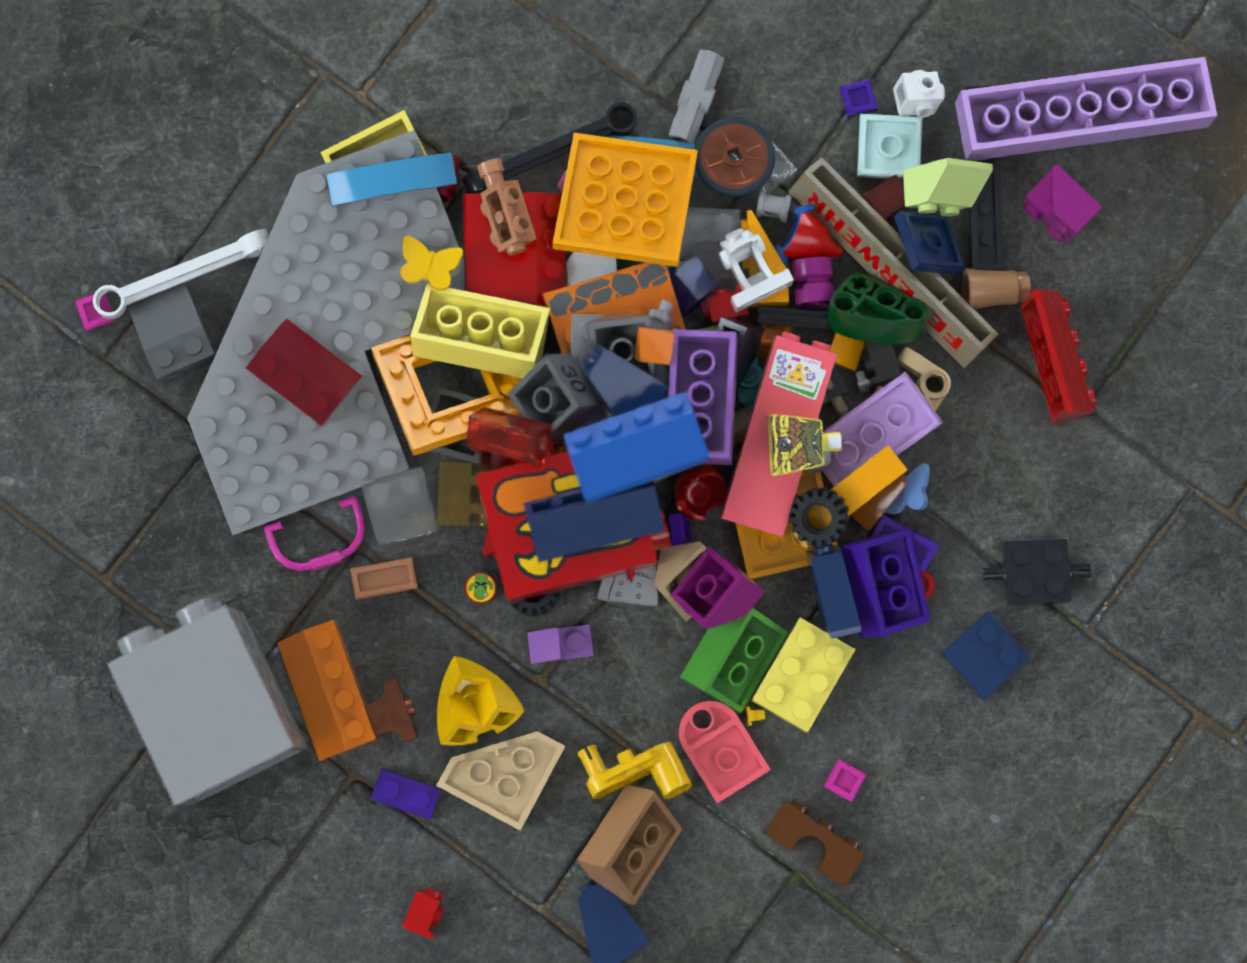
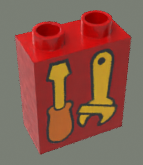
[476,451,671,603]

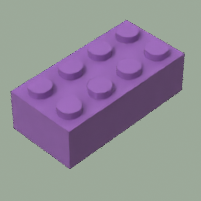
[668,329,738,465]

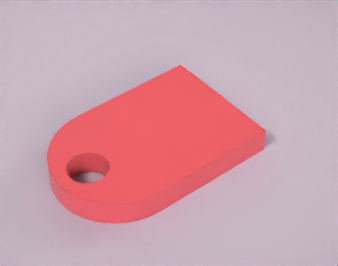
[679,701,771,803]

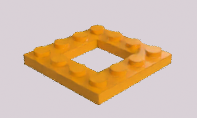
[371,335,523,456]

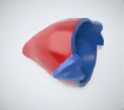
[777,204,843,265]

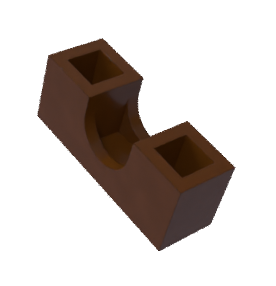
[763,799,865,887]

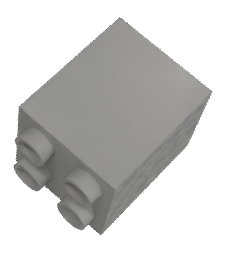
[107,597,308,806]

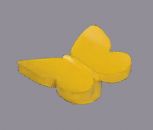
[400,235,463,291]

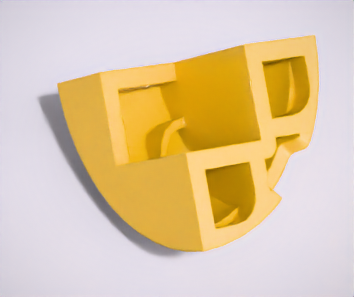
[437,656,524,746]

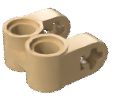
[874,347,951,411]

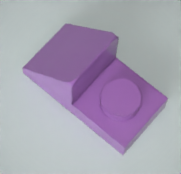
[527,624,594,664]

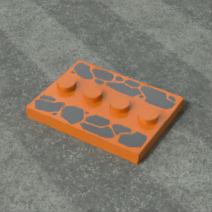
[542,262,686,354]

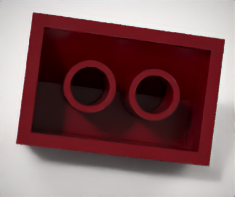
[246,318,362,426]

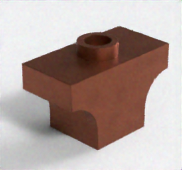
[365,678,419,742]

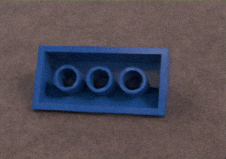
[564,391,710,504]

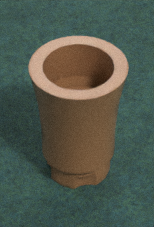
[961,268,1031,310]

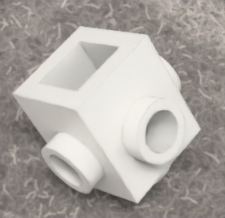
[893,70,945,117]

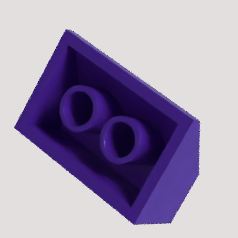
[839,529,931,638]

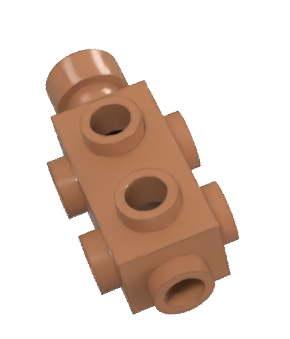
[477,158,537,256]

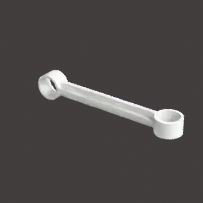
[93,229,269,319]

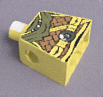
[767,414,842,476]

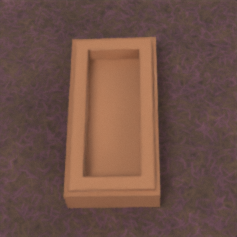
[350,557,418,600]

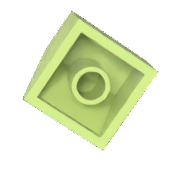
[903,158,993,216]

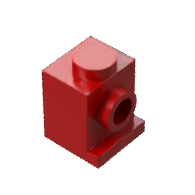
[700,284,749,326]
[402,887,445,939]

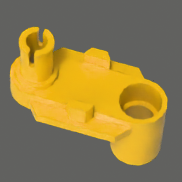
[578,742,692,800]

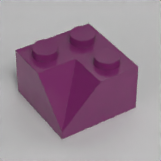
[1022,164,1102,245]
[670,546,765,630]

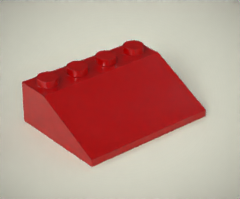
[463,192,566,324]
[1020,289,1096,425]

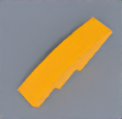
[786,445,908,550]

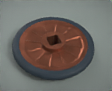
[694,118,775,197]

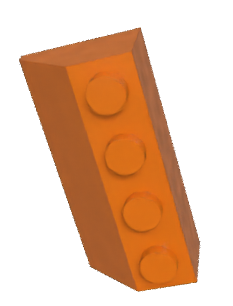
[277,620,379,762]

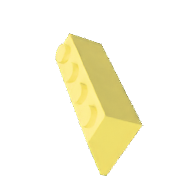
[410,283,550,378]

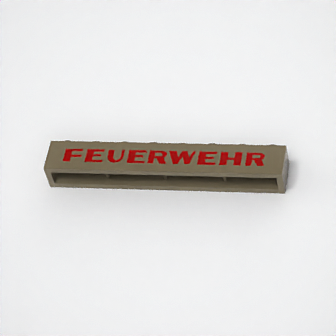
[788,157,999,368]

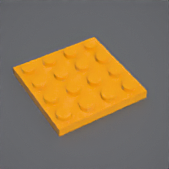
[553,133,698,267]

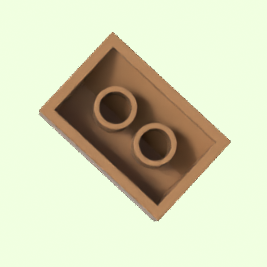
[577,784,682,905]

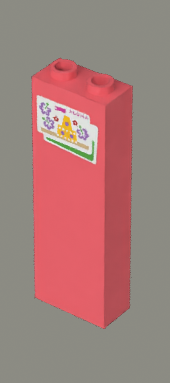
[720,332,837,537]

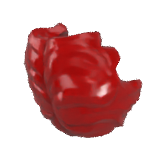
[674,464,727,522]

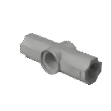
[668,49,725,144]

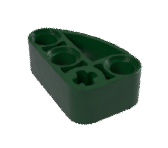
[827,273,929,344]

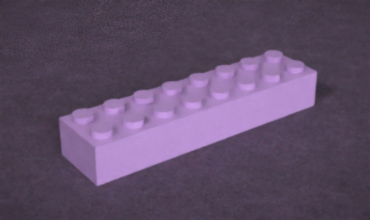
[955,57,1217,161]

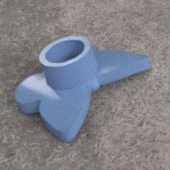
[885,463,929,515]

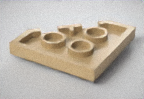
[436,731,566,831]

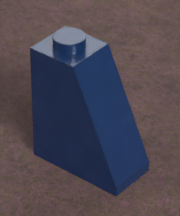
[582,344,669,417]
[806,544,862,639]
[578,879,650,963]

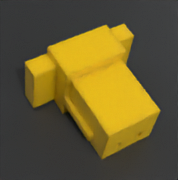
[745,706,765,726]

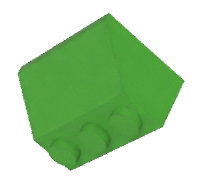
[680,608,788,714]

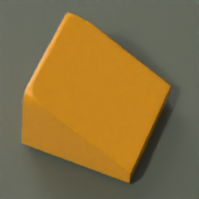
[830,333,865,372]

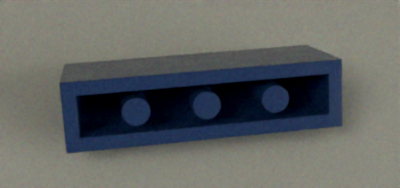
[524,481,665,562]

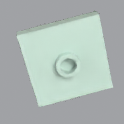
[857,114,923,179]

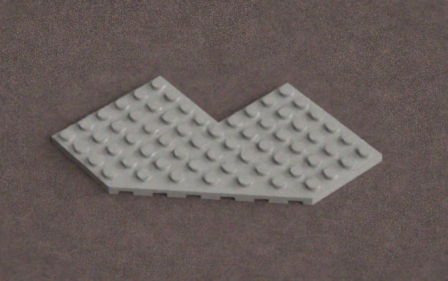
[187,130,464,535]

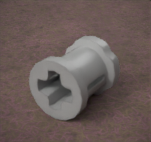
[756,190,791,223]

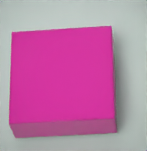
[75,293,116,332]
[823,759,867,802]

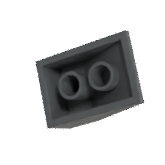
[127,282,217,384]

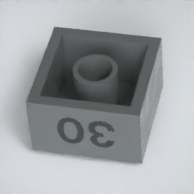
[508,354,602,445]

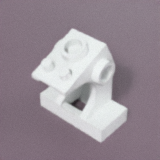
[718,229,794,313]

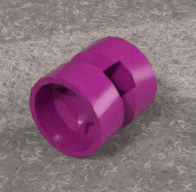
[791,257,835,308]

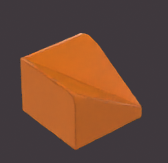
[634,327,675,365]

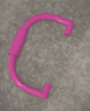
[264,496,365,571]

